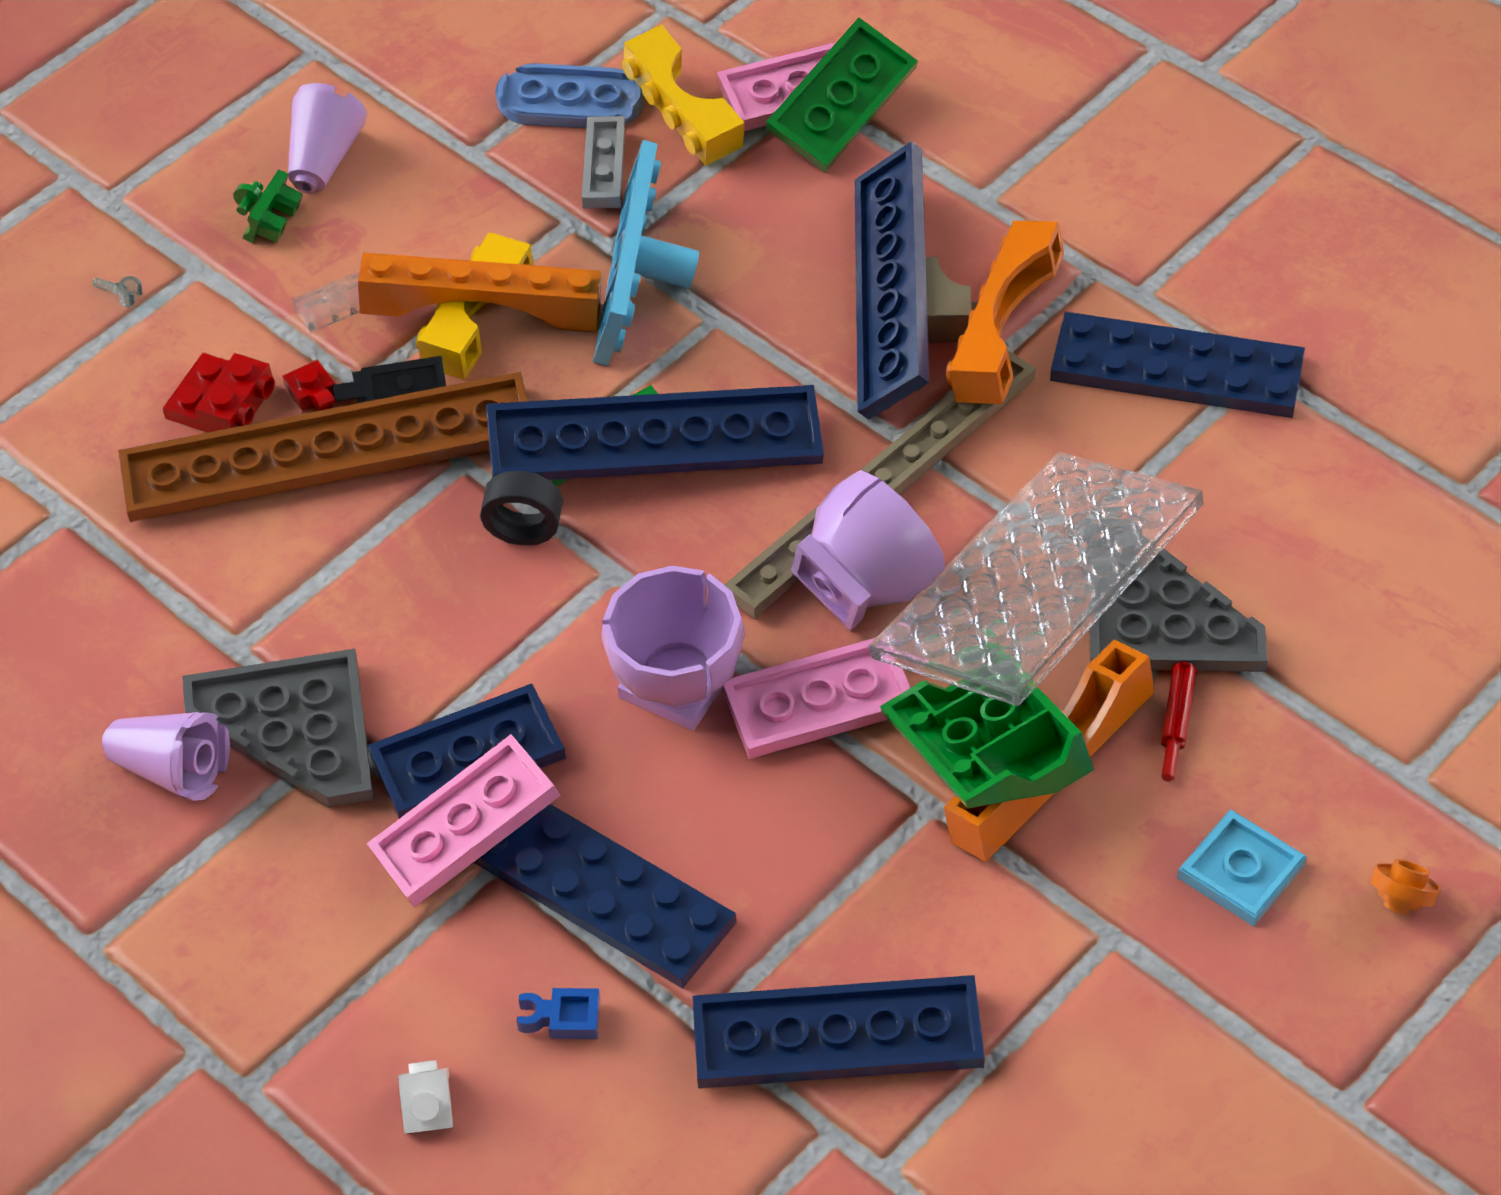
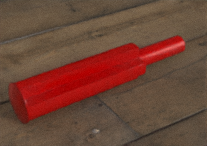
[1161,662,1198,782]

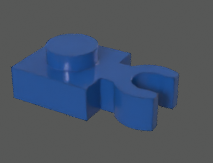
[516,988,601,1039]

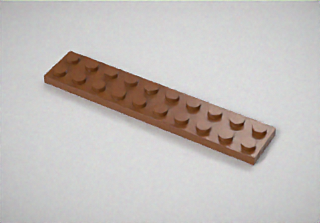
[118,372,528,522]

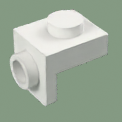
[398,1060,454,1134]

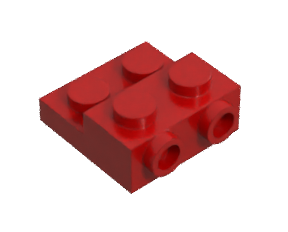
[162,352,275,433]

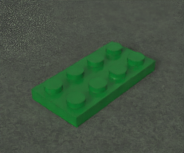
[765,17,918,172]

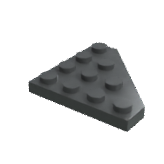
[1086,522,1268,672]
[182,648,374,807]

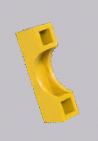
[622,24,745,166]
[416,232,534,380]

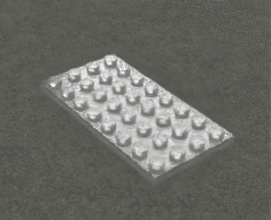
[869,452,1204,706]

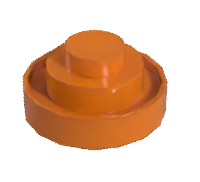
[1370,859,1441,915]

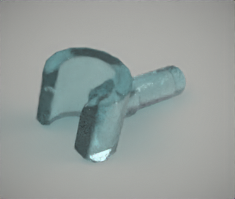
[92,276,143,307]

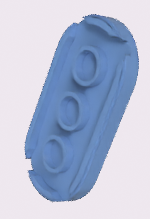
[495,63,644,128]

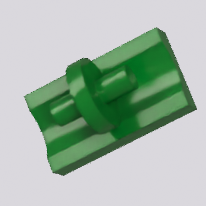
[233,169,303,244]

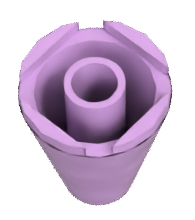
[288,83,367,194]
[102,712,230,801]

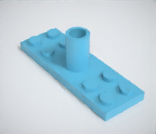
[593,140,699,366]

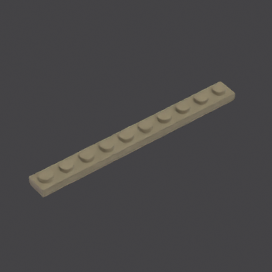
[724,350,1036,619]

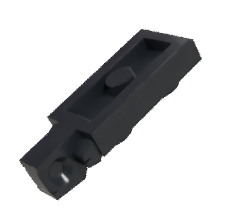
[333,356,446,403]

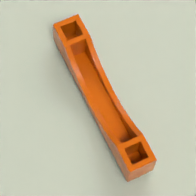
[946,220,1064,404]
[358,252,601,332]
[944,639,1154,862]

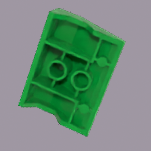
[880,640,1094,808]

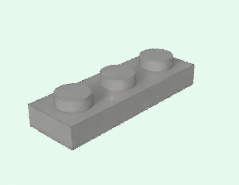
[582,116,626,209]

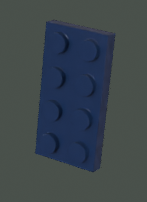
[368,683,566,819]

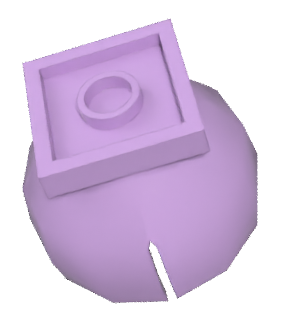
[791,470,945,631]
[601,566,745,731]

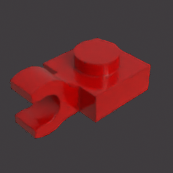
[282,360,336,411]

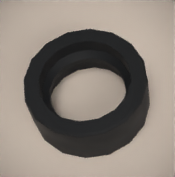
[480,471,563,545]

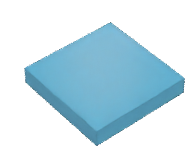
[1177,809,1307,927]

